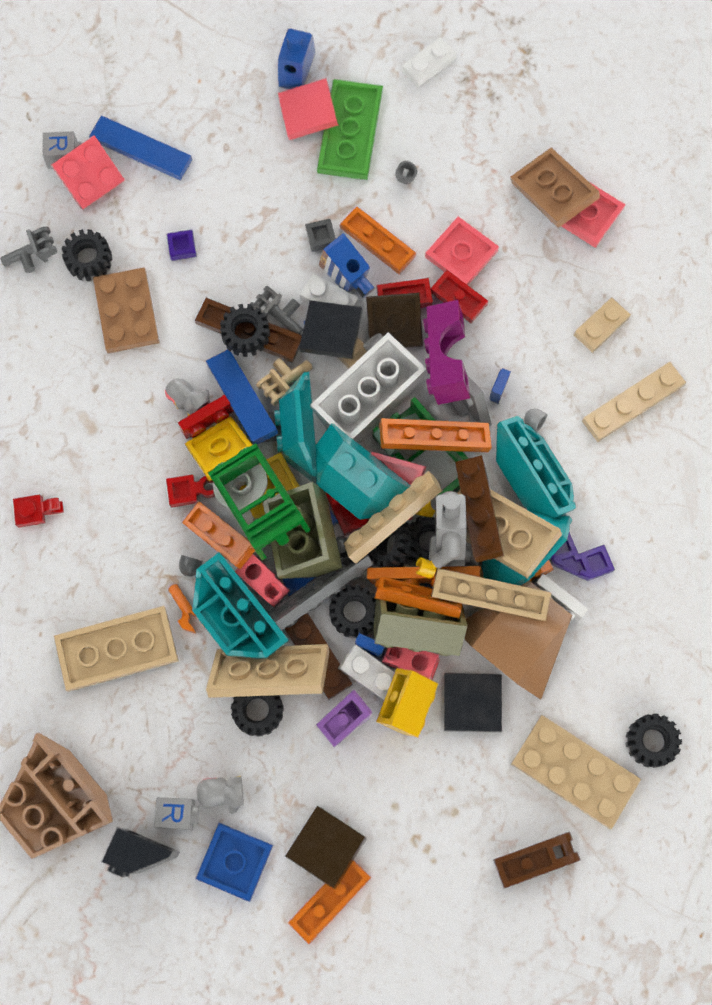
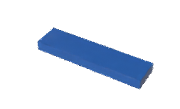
[89,115,192,181]
[206,350,278,444]

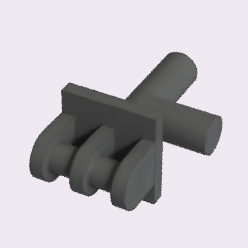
[0,227,57,273]
[250,286,303,335]

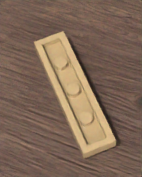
[582,362,686,442]
[344,471,442,564]
[431,568,551,621]

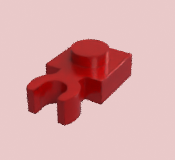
[166,474,215,508]

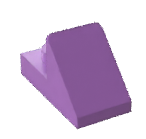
[316,690,373,747]

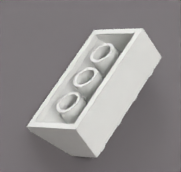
[310,333,427,443]

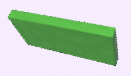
[317,79,383,180]

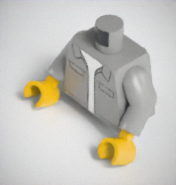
[415,491,466,578]

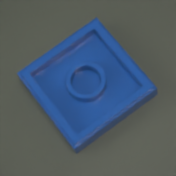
[195,823,273,902]

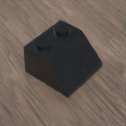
[102,827,180,878]

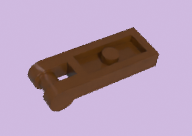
[493,831,581,889]

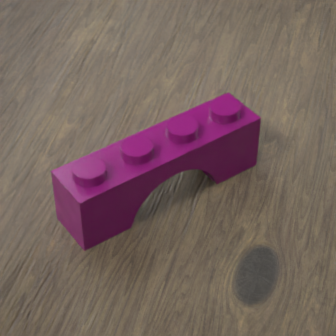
[423,300,470,405]

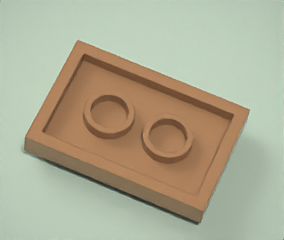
[510,147,600,228]
[93,267,160,353]

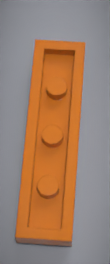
[379,418,492,452]
[367,566,484,588]

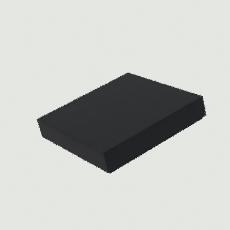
[299,300,363,359]
[444,673,502,733]

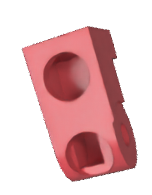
[235,554,290,607]
[382,647,440,680]

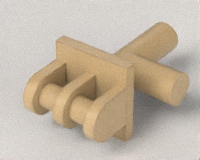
[256,358,312,406]

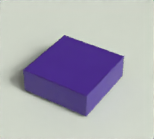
[166,229,197,261]

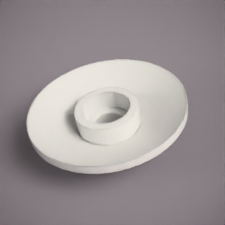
[213,464,268,509]

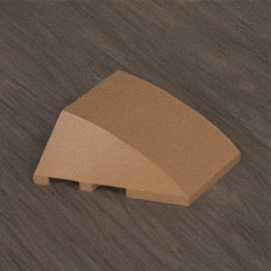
[464,581,572,699]
[0,732,113,859]

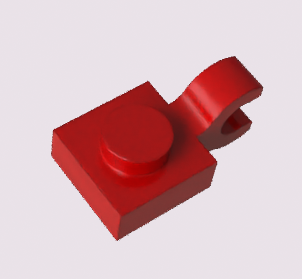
[13,494,64,528]

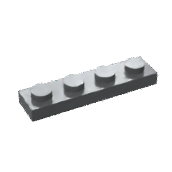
[267,555,373,631]

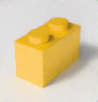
[376,668,438,738]

